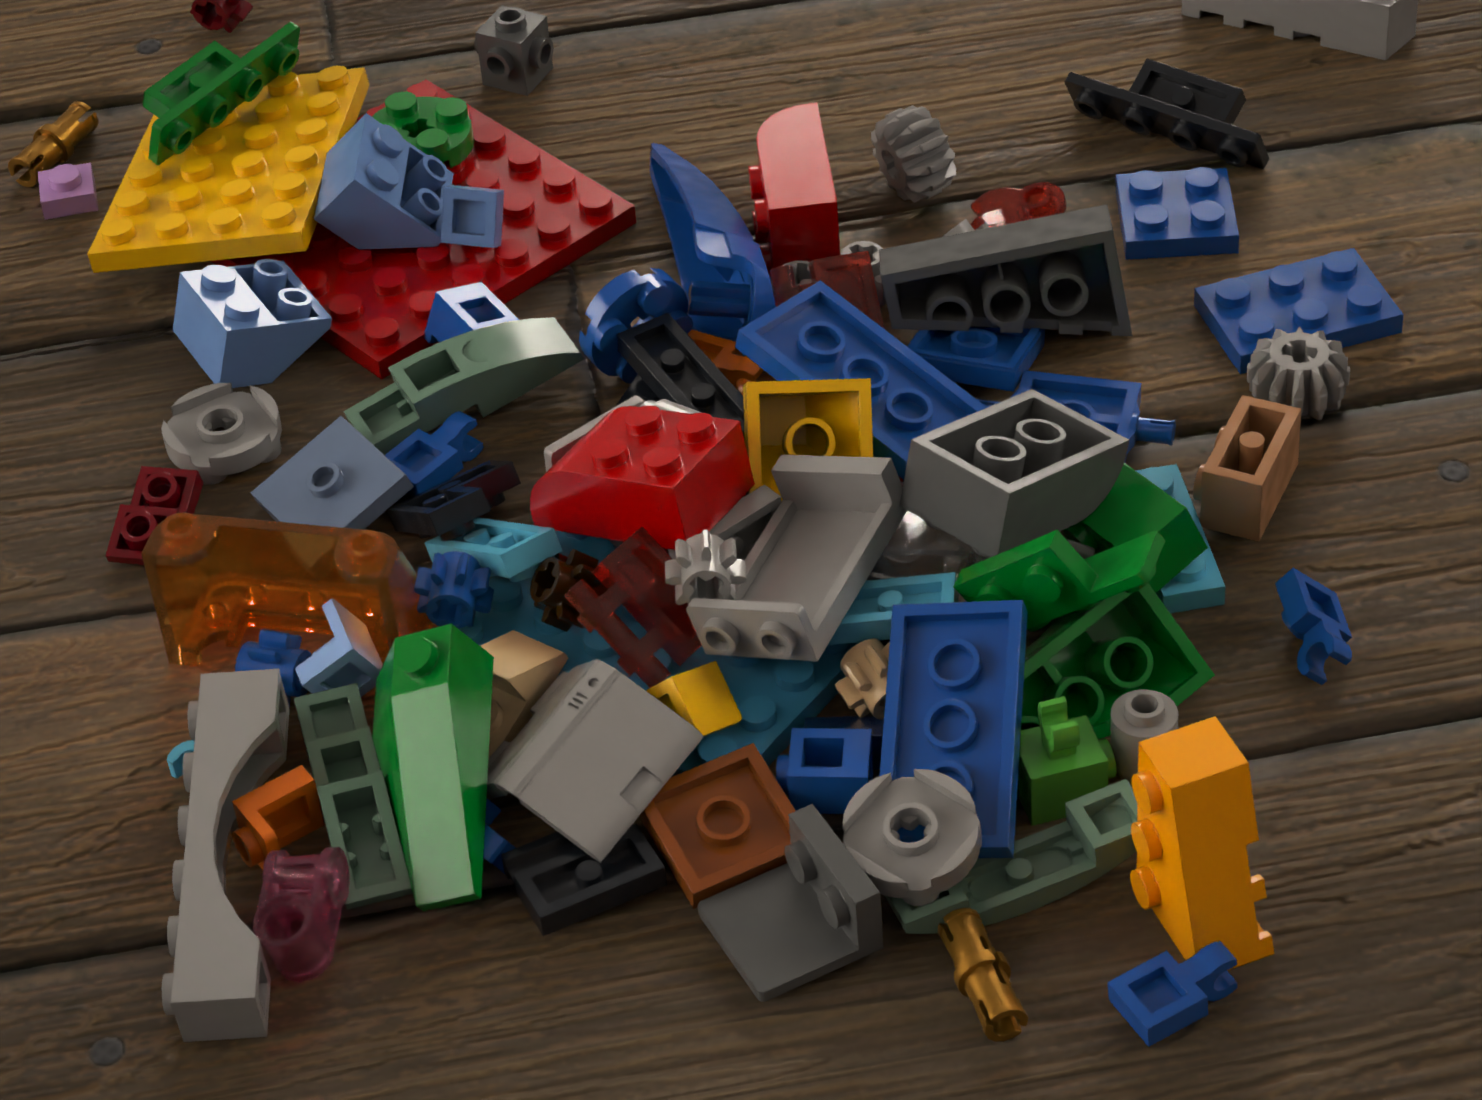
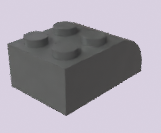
[900,389,1129,558]

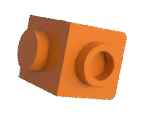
[232,765,325,883]

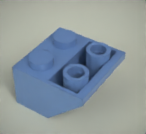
[314,113,453,250]
[173,259,332,388]

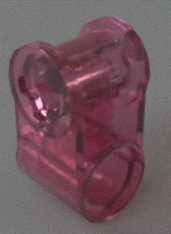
[253,847,350,982]

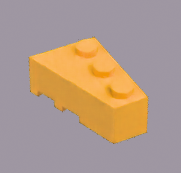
[1130,716,1274,971]

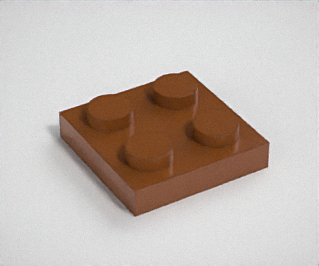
[639,743,796,909]

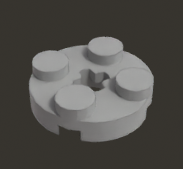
[161,383,282,485]
[843,769,982,906]

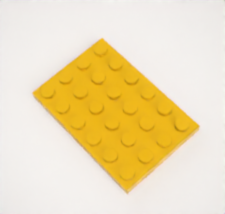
[87,66,370,273]

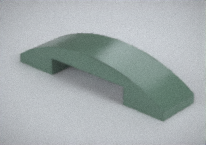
[884,779,1137,934]

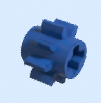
[413,551,494,629]
[235,629,312,707]

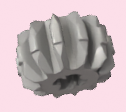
[871,105,956,202]
[1247,326,1350,420]

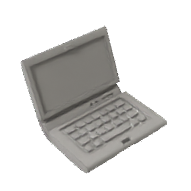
[487,659,704,863]

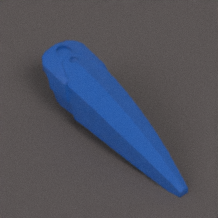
[650,143,776,356]

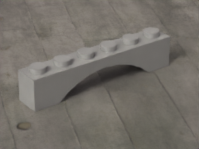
[162,669,290,1042]

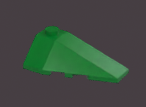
[1021,583,1215,739]
[372,623,494,911]

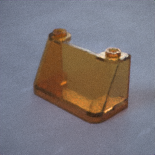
[141,513,434,667]

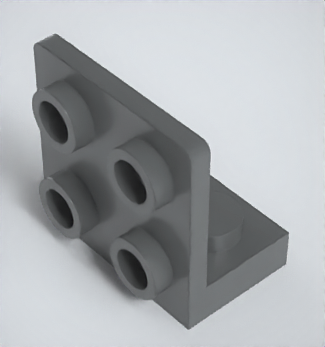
[698,804,884,1002]

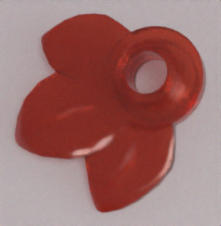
[970,182,1067,230]

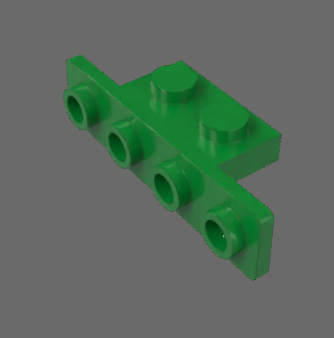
[143,22,300,165]
[953,529,1165,632]

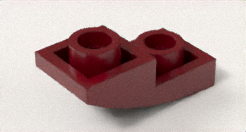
[105,466,204,567]

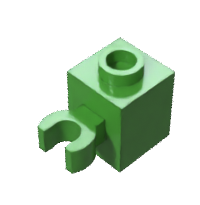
[1017,696,1117,826]

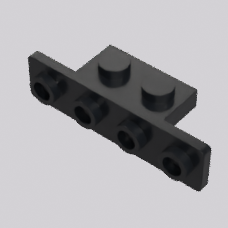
[1064,58,1269,169]

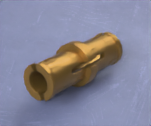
[8,101,99,188]
[938,908,1028,1042]

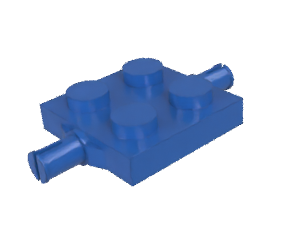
[975,370,1176,463]

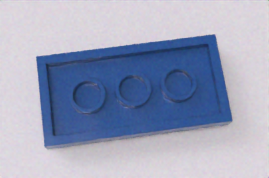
[735,280,987,480]
[879,600,1028,858]

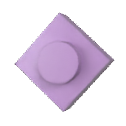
[38,162,98,220]

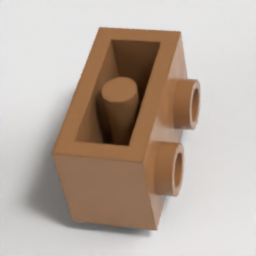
[1193,395,1301,541]

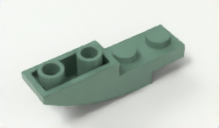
[344,317,583,455]

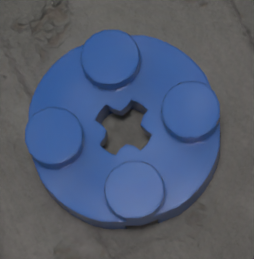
[579,268,693,383]

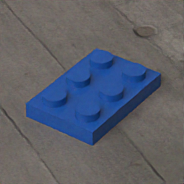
[1194,248,1404,374]

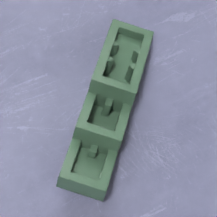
[294,683,413,910]

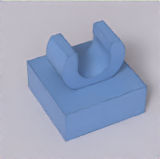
[441,185,504,248]

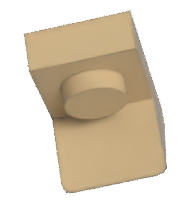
[480,630,568,758]

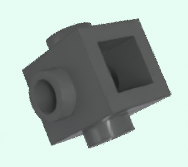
[475,5,553,96]

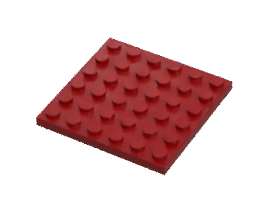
[210,79,637,380]

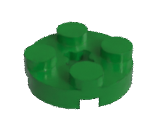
[372,91,474,168]

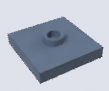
[251,416,414,565]

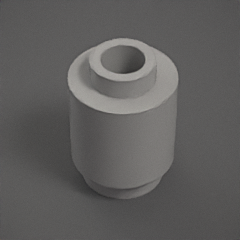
[1110,689,1178,786]

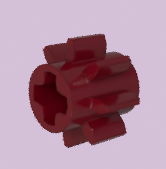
[190,0,253,33]

